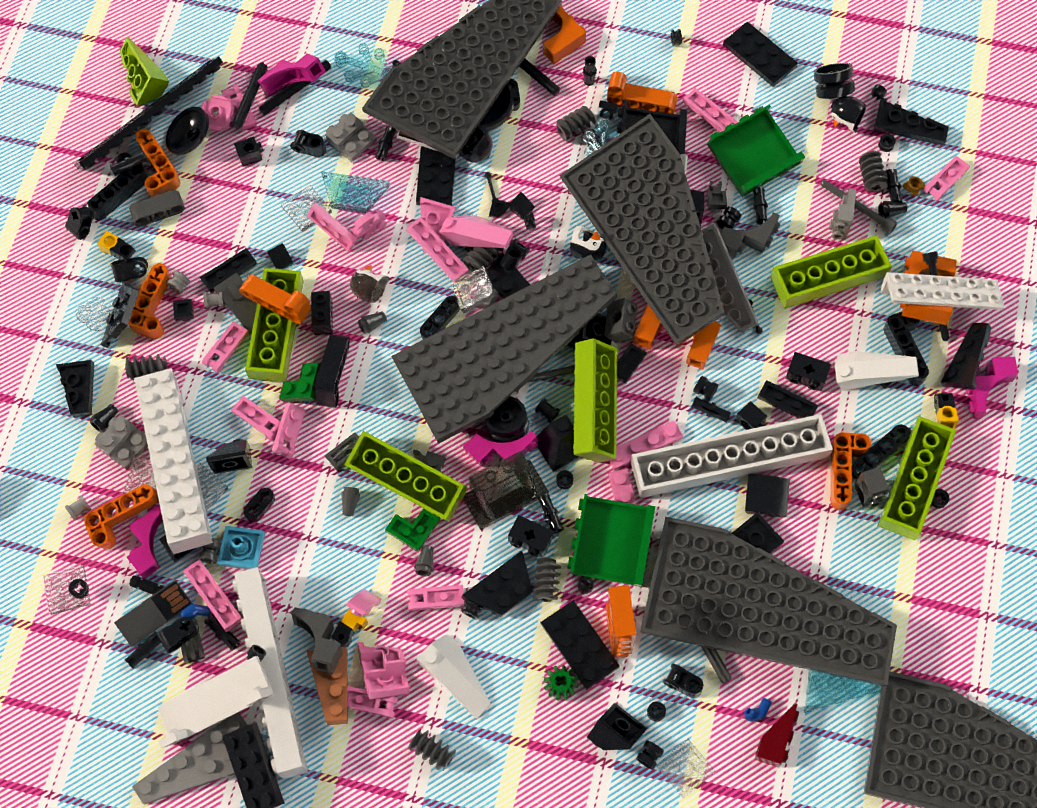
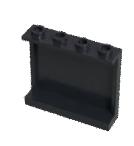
[616,100,687,155]

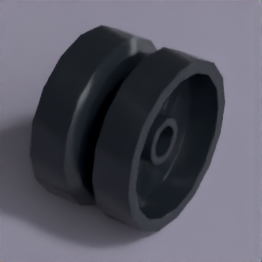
[813,63,855,99]
[485,396,529,443]

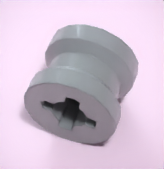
[166,271,190,294]

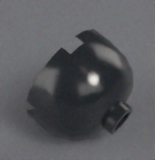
[459,126,493,163]

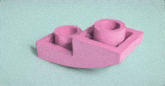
[346,589,382,617]

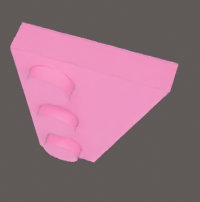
[420,197,455,253]

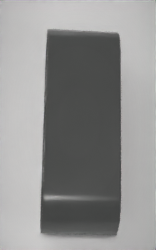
[129,190,185,226]

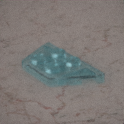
[321,171,390,213]
[804,670,881,713]

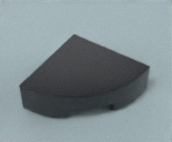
[488,198,510,217]

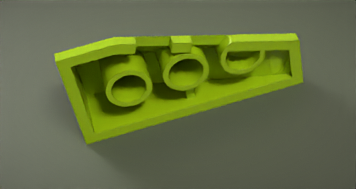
[120,37,169,106]

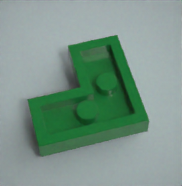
[279,363,321,402]
[385,508,440,552]

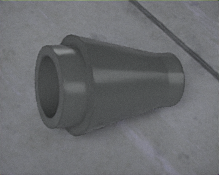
[358,311,387,334]
[341,487,361,517]
[414,545,434,577]

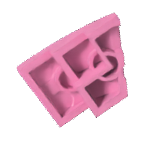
[357,642,410,699]

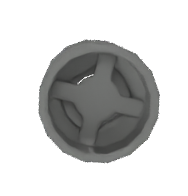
[198,539,222,564]

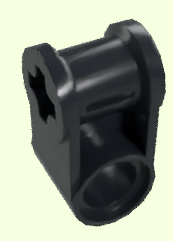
[290,130,326,158]
[65,204,95,240]
[500,238,531,271]
[110,257,148,282]
[157,617,199,653]
[662,663,704,698]

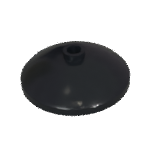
[165,107,209,155]

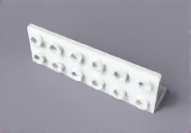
[881,272,1005,310]
[157,656,274,748]

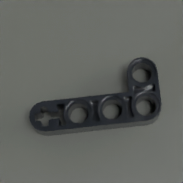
[87,152,148,221]
[883,311,929,386]
[315,334,350,408]

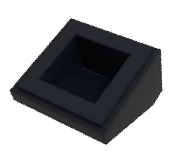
[509,192,535,220]
[267,243,294,269]

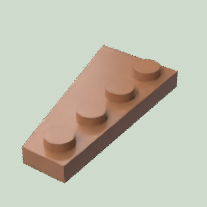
[306,647,348,726]

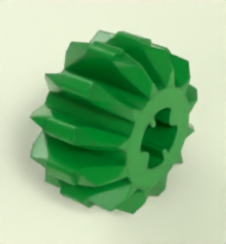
[543,665,578,701]

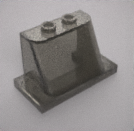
[463,451,549,530]

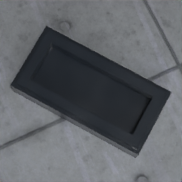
[617,343,647,384]

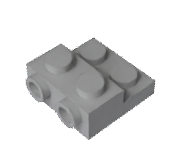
[325,112,377,163]
[829,188,856,239]
[94,415,148,470]

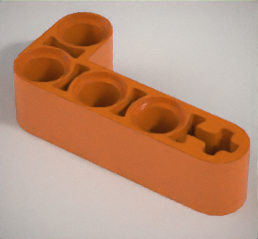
[607,72,678,114]
[135,129,181,197]
[128,263,171,339]
[239,274,311,324]
[830,432,871,511]
[84,484,159,550]

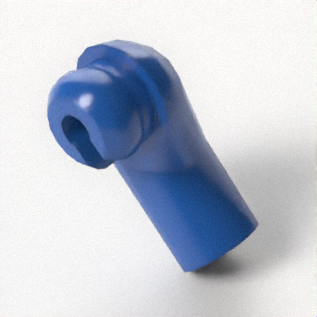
[180,604,210,619]
[744,698,772,722]

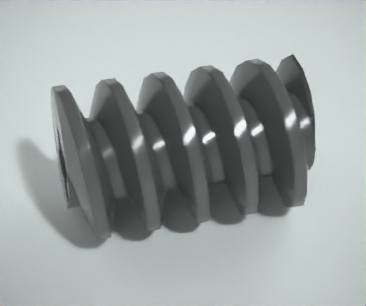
[556,106,596,141]
[859,151,888,192]
[463,247,504,274]
[125,354,167,381]
[533,557,561,602]
[408,729,456,771]

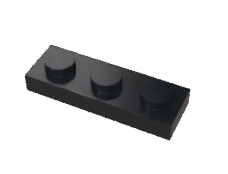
[200,248,257,293]
[757,380,819,419]

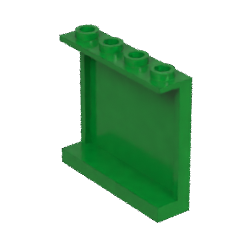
[707,104,805,198]
[567,494,656,587]

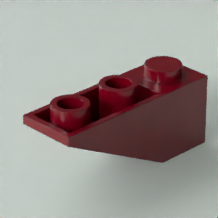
[754,703,799,768]

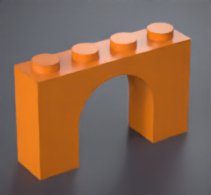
[543,5,586,65]
[899,250,957,325]
[633,305,721,370]
[605,585,636,658]

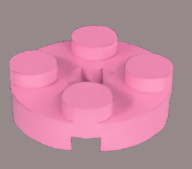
[200,95,235,131]
[351,209,387,240]

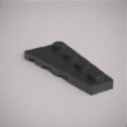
[874,97,949,145]
[941,323,992,389]

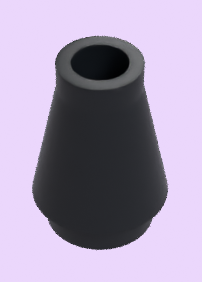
[878,201,907,219]
[90,404,119,432]

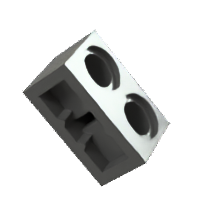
[854,467,889,507]

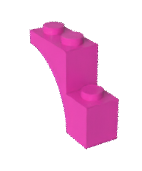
[257,53,326,96]
[966,357,1018,419]
[463,431,538,468]
[126,504,163,579]

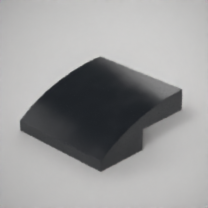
[745,474,790,517]

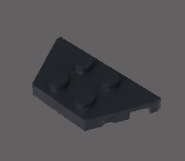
[100,282,139,348]
[461,551,533,617]

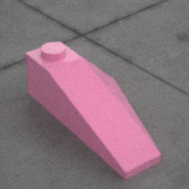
[439,215,514,248]

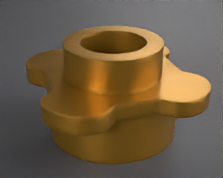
[903,176,925,196]

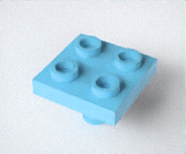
[217,526,265,570]

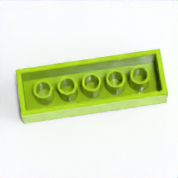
[770,235,892,309]
[245,268,304,382]
[573,338,617,463]
[877,416,956,541]
[344,431,468,522]

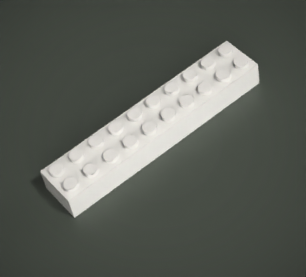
[134,368,213,554]
[631,414,833,498]
[232,567,308,779]

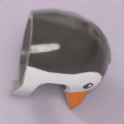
[350,265,389,303]

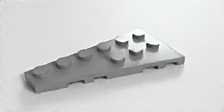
[702,224,759,333]
[132,712,271,805]

